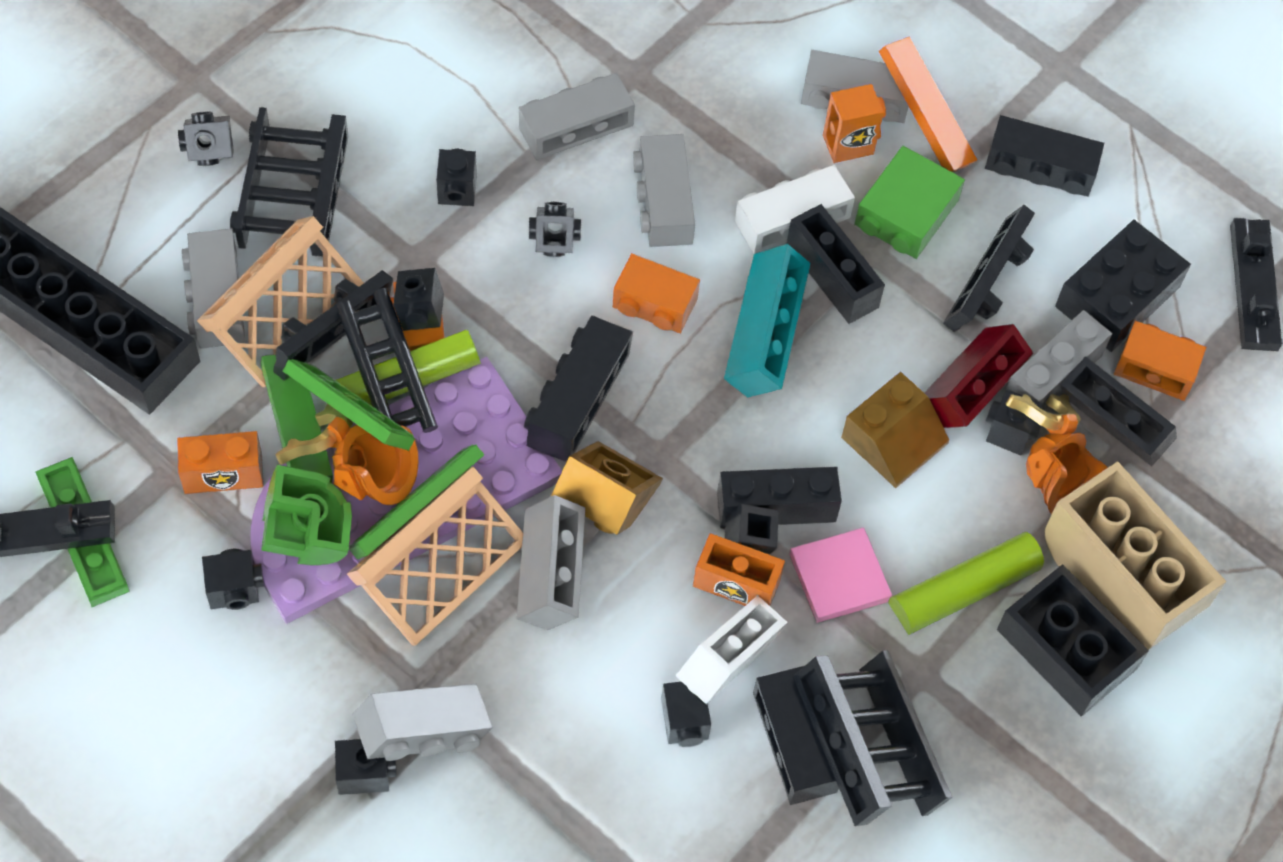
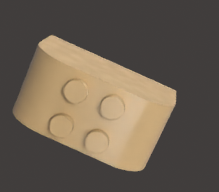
[1045,461,1226,650]

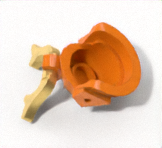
[1005,394,1108,514]
[275,404,419,505]

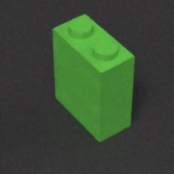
[854,145,965,259]

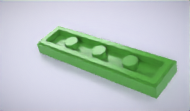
[261,355,333,483]
[283,359,415,451]
[349,444,484,559]
[35,457,130,607]

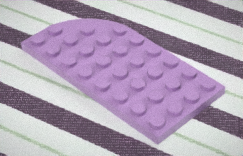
[251,357,562,624]

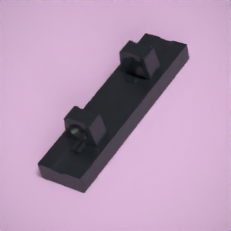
[943,205,1035,332]
[1230,218,1282,352]
[273,270,393,381]
[0,500,115,557]

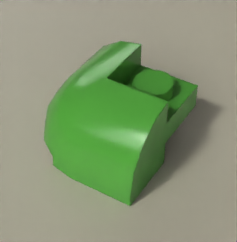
[261,465,352,565]

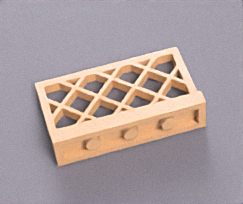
[197,216,364,387]
[347,467,523,646]

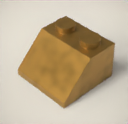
[841,371,949,488]
[551,441,663,535]

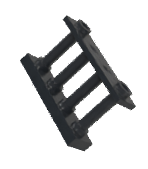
[230,107,348,257]
[793,650,953,827]

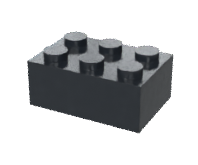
[1055,219,1191,352]
[997,564,1149,717]

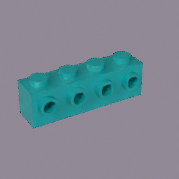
[724,244,811,398]

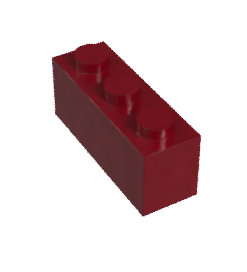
[925,324,1033,428]

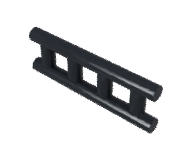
[336,288,438,433]

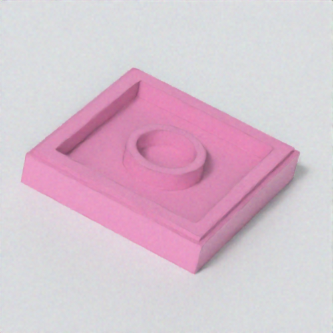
[789,527,892,623]

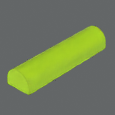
[336,330,481,406]
[888,532,1044,635]

